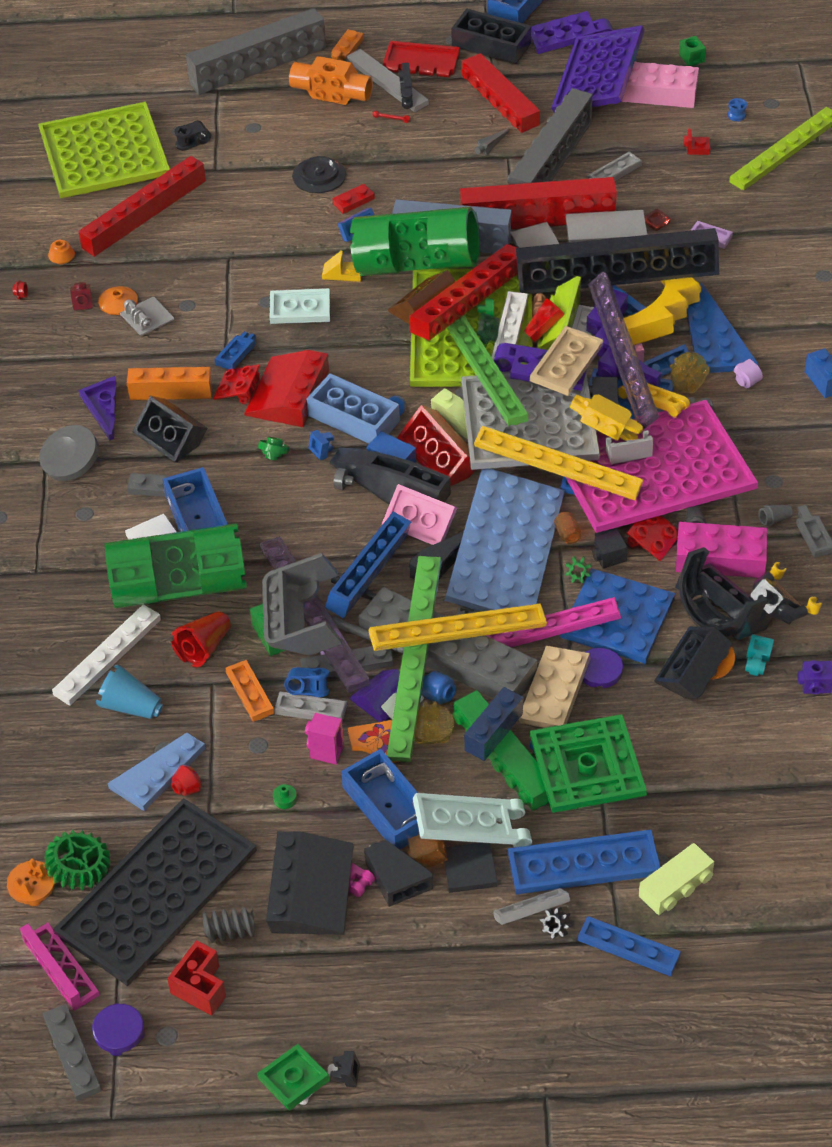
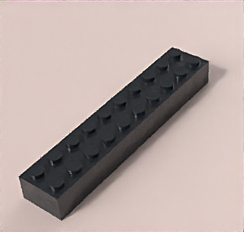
[516,228,720,294]

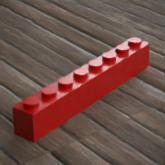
[78,156,206,257]

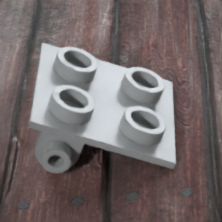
[120,296,175,336]

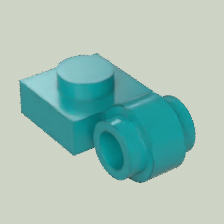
[745,634,774,676]

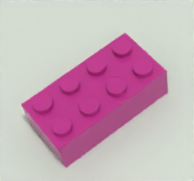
[676,522,767,578]

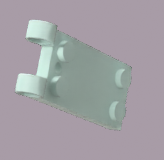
[413,793,532,848]

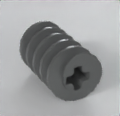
[203,906,255,943]

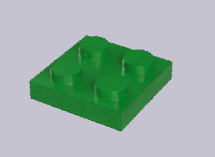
[257,1044,330,1111]

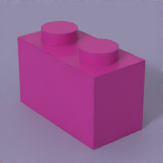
[305,713,344,765]

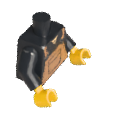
[750,562,822,625]

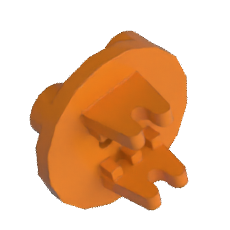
[7,858,55,906]

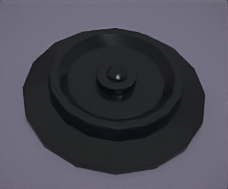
[292,156,346,194]

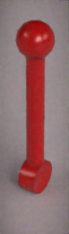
[373,111,410,123]

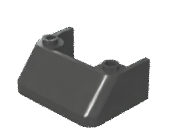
[262,553,343,655]

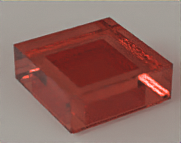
[644,208,671,231]

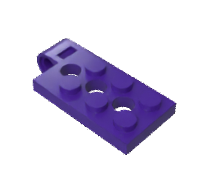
[531,11,613,54]
[494,343,587,391]

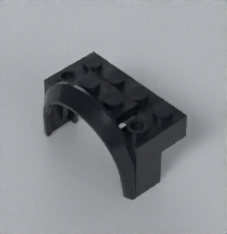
[675,547,772,640]

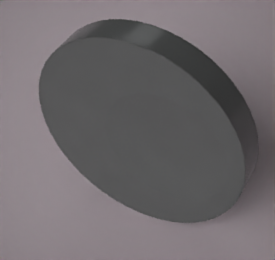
[39,425,99,481]

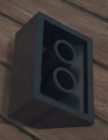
[132,396,208,462]
[654,626,733,699]

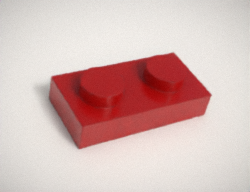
[332,184,375,214]

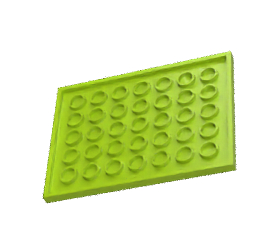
[410,269,533,387]

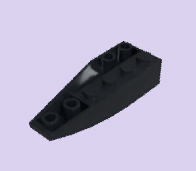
[330,447,451,505]

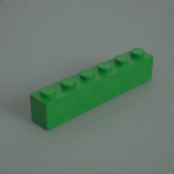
[453,690,549,812]

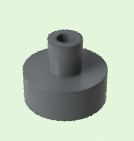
[334,468,354,490]

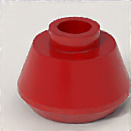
[171,765,202,796]

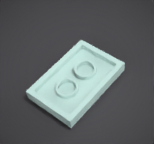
[270,289,330,324]

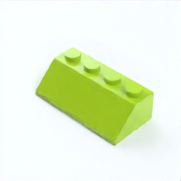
[537,276,581,350]

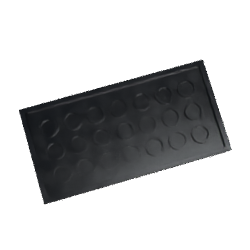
[53,798,257,986]

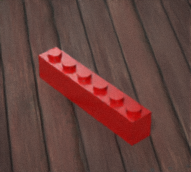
[461,53,540,133]

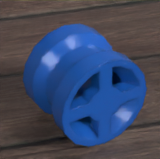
[728,98,747,121]

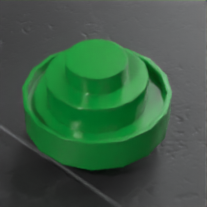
[258,436,289,460]

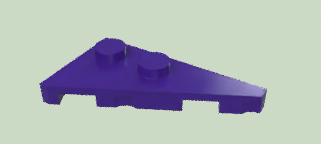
[79,376,117,441]

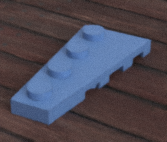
[108,733,205,811]

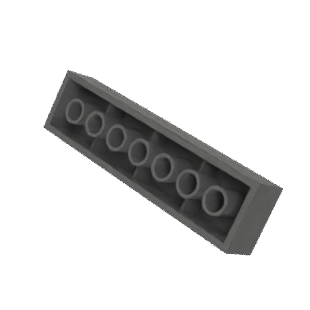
[186,8,326,95]
[508,88,593,185]
[359,587,537,698]

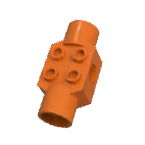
[289,56,373,105]

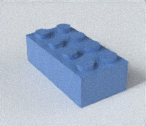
[307,374,400,443]

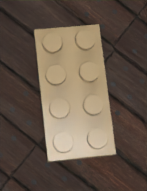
[530,326,603,396]
[519,646,590,728]

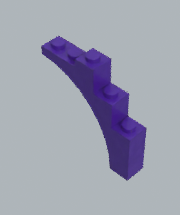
[586,288,661,388]

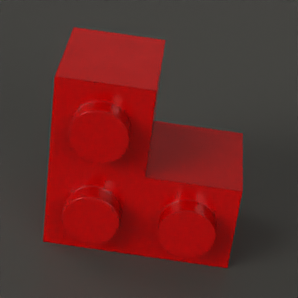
[167,940,226,1016]

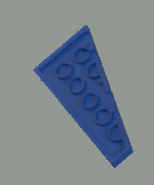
[687,283,759,373]

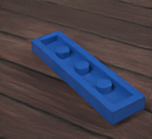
[578,916,681,976]

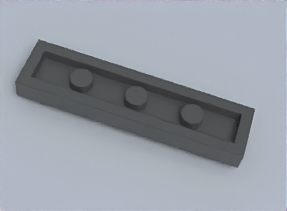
[300,646,393,678]
[42,1004,101,1101]

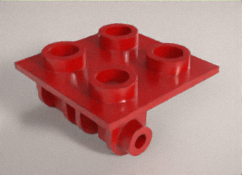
[213,364,260,404]
[626,515,678,561]

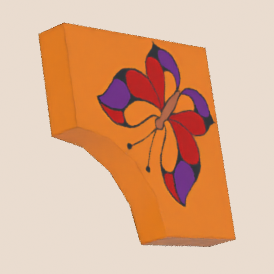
[348,720,401,763]

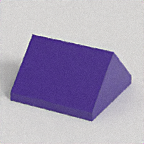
[350,669,400,722]

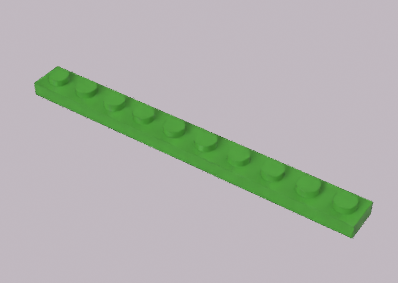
[447,315,528,426]
[387,556,442,762]

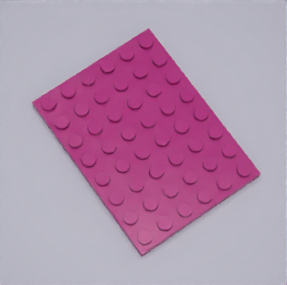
[566,400,758,533]

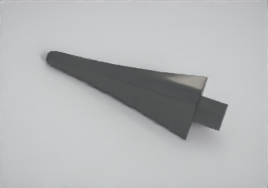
[474,128,510,156]

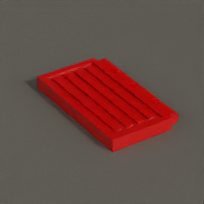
[383,41,460,78]

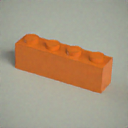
[127,367,212,400]

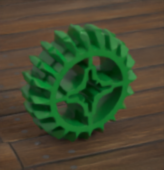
[44,829,110,891]

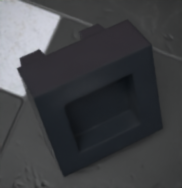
[330,1051,360,1087]

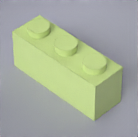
[639,843,714,915]

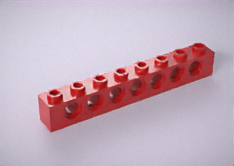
[410,244,518,341]

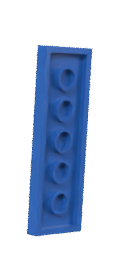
[508,830,660,895]

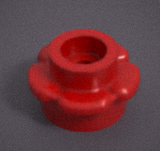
[13,280,28,300]

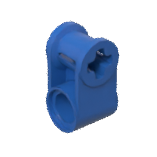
[284,667,329,697]

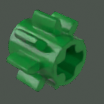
[565,556,592,583]

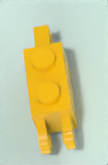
[570,394,643,441]

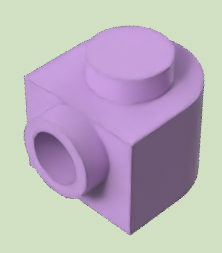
[734,359,763,388]

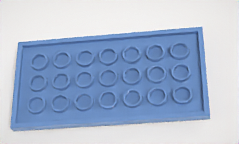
[444,468,565,612]

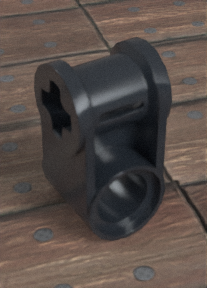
[174,120,211,151]

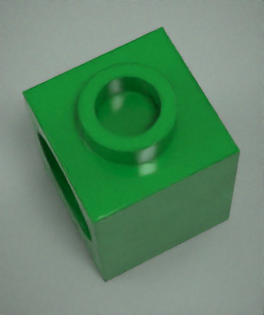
[679,36,706,66]

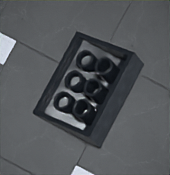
[266,831,354,935]

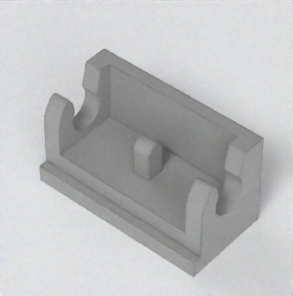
[605,430,653,464]

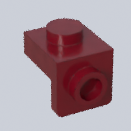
[70,282,93,310]

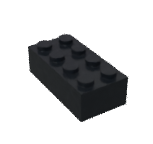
[451,8,531,64]

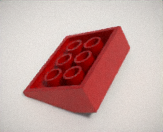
[245,350,329,427]

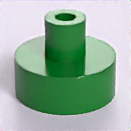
[477,298,494,319]
[273,784,297,809]

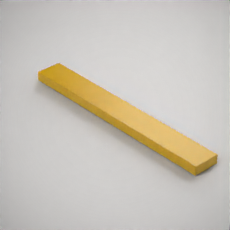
[474,426,644,501]
[368,603,547,651]

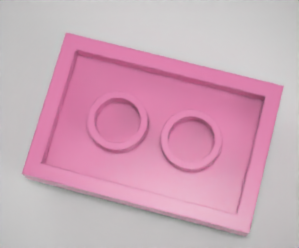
[382,484,457,545]

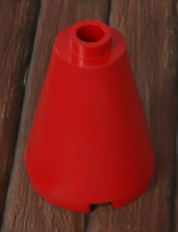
[171,611,231,667]

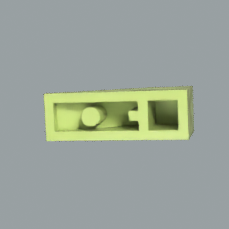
[431,388,468,439]

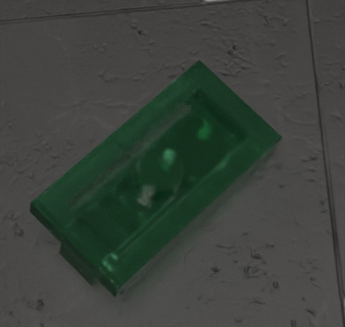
[476,312,500,348]

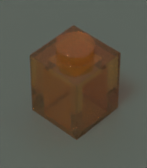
[407,835,448,868]

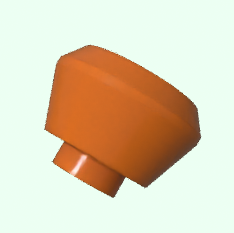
[48,239,75,265]

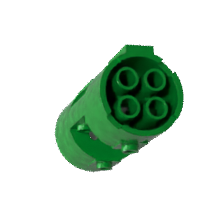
[350,207,480,276]
[105,523,247,609]

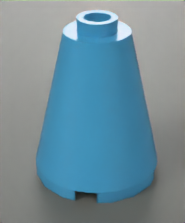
[96,665,163,719]

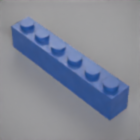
[325,511,412,619]

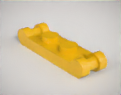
[618,378,690,417]

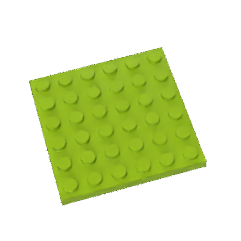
[38,102,170,198]

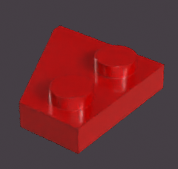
[524,298,564,342]

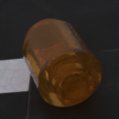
[554,512,581,544]

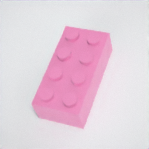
[622,61,699,108]

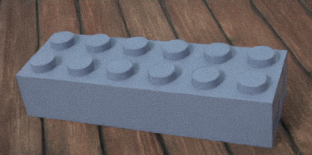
[392,199,511,254]

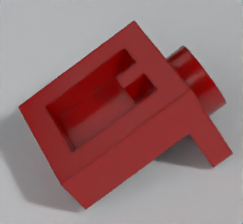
[683,129,710,155]

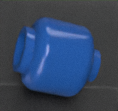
[422,671,456,704]

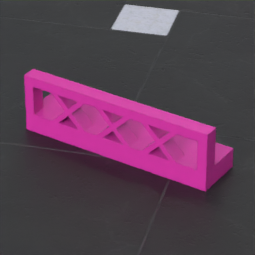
[20,922,100,1011]

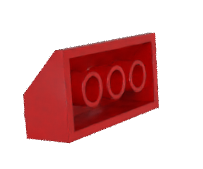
[397,405,476,486]

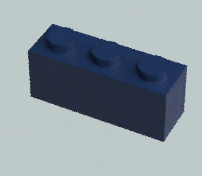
[464,687,523,761]

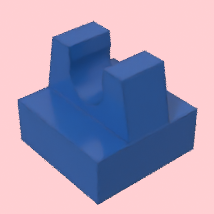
[309,430,334,460]

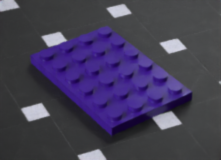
[551,25,645,113]

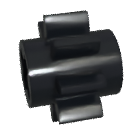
[540,906,573,939]

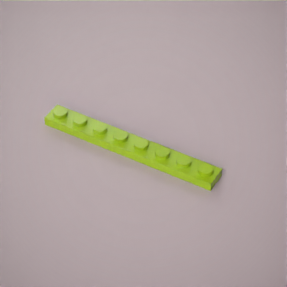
[729,107,832,191]

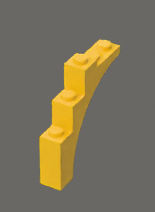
[620,277,701,346]

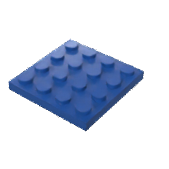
[560,568,675,664]

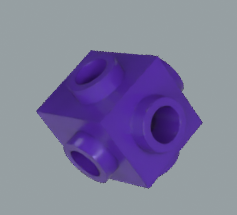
[798,660,832,694]

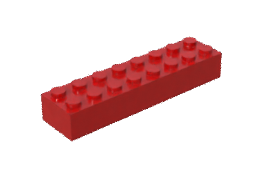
[460,177,617,229]

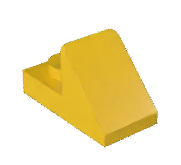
[322,251,362,282]

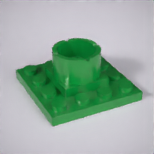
[530,714,647,813]

